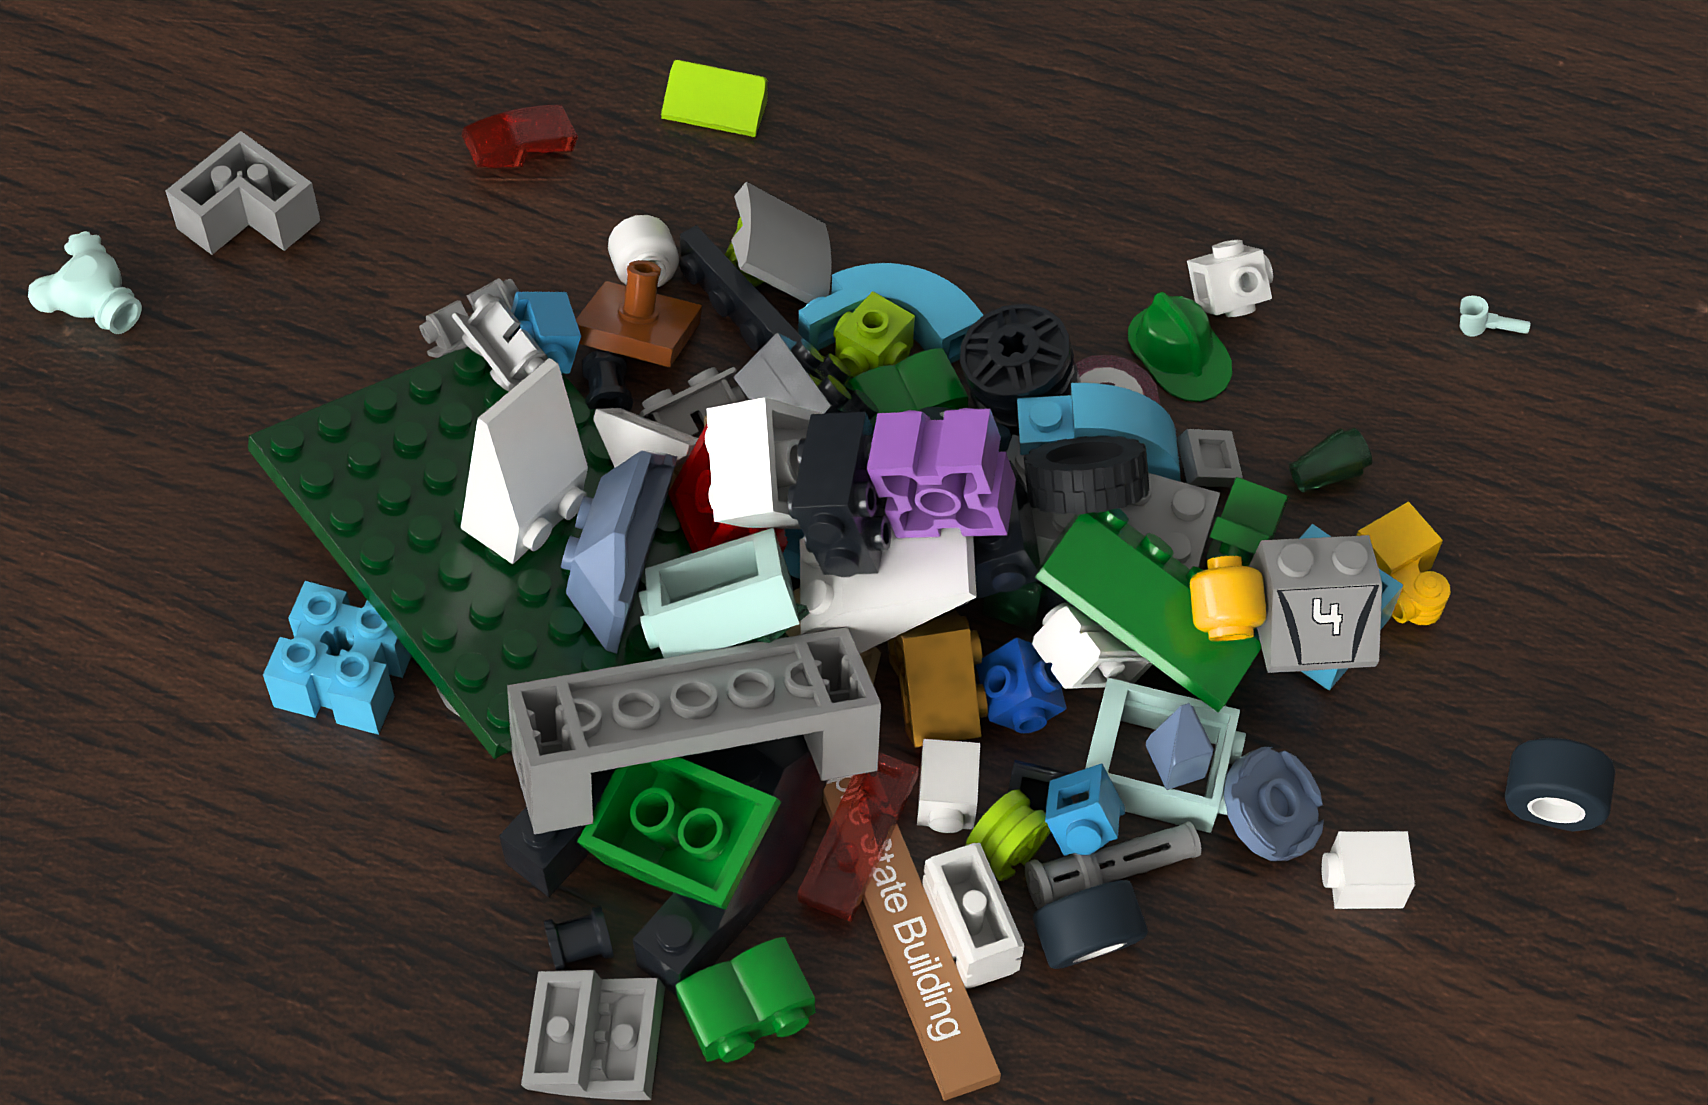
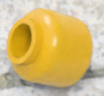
[1190,556,1266,641]

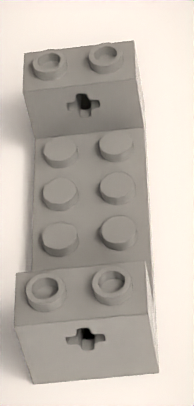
[507,627,881,834]

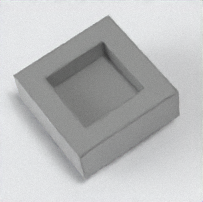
[1177,429,1243,487]

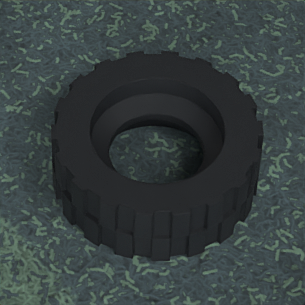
[1024,436,1150,514]

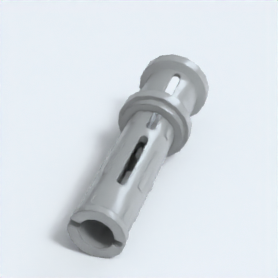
[1025,821,1201,909]

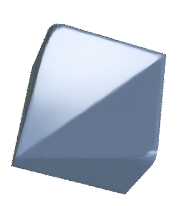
[1146,703,1214,790]

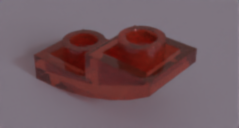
[462,105,578,168]

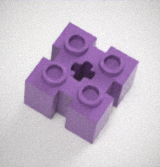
[867,408,1016,538]

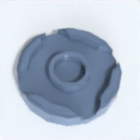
[1224,747,1324,861]

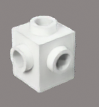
[1187,240,1273,317]

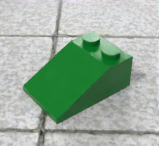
[577,757,781,910]

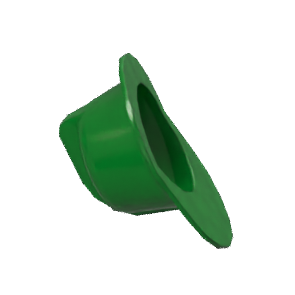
[1128,291,1232,402]

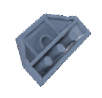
[561,450,677,654]

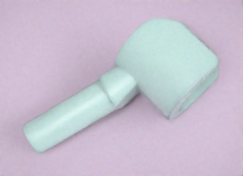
[1460,295,1530,336]

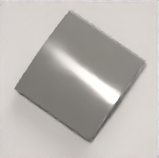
[731,182,831,304]
[521,970,665,1100]

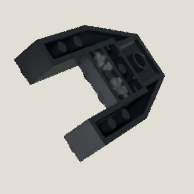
[499,734,828,996]

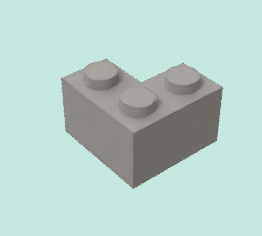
[166,131,321,255]

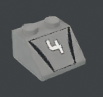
[1249,535,1382,673]

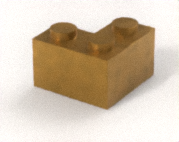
[887,608,988,747]

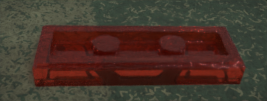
[797,752,919,922]

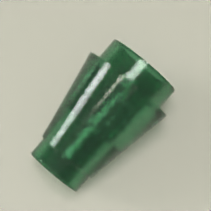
[1289,427,1372,492]

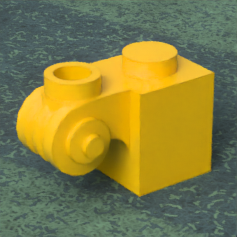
[1356,501,1451,625]

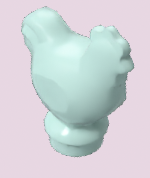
[28,231,142,334]

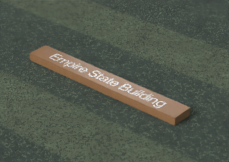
[823,771,1001,1101]

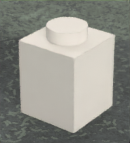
[917,739,980,833]
[1322,831,1415,909]

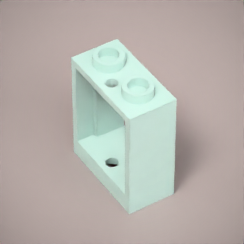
[639,527,799,658]
[1078,678,1246,833]

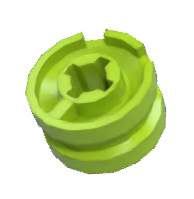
[965,790,1051,881]

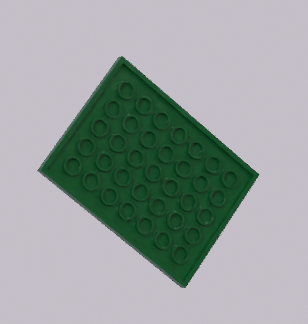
[248,337,692,759]

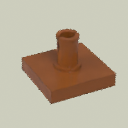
[576,260,703,367]

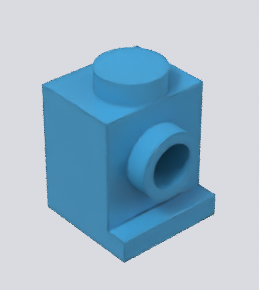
[510,292,581,374]
[1045,763,1125,856]

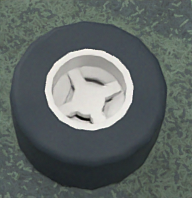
[1505,738,1615,831]
[1033,880,1148,969]

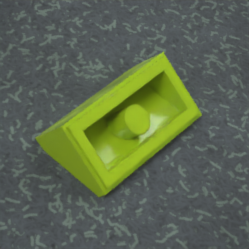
[661,60,767,137]

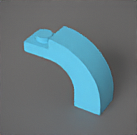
[798,263,983,363]
[1017,383,1181,482]

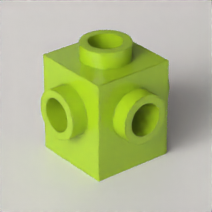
[833,291,915,377]

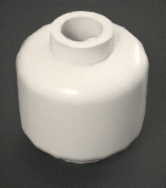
[608,215,679,287]

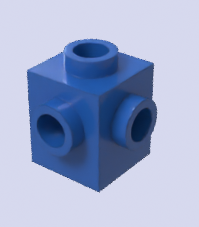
[976,638,1067,733]

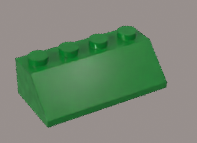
[1035,509,1262,713]

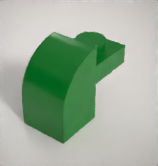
[1206,477,1289,567]

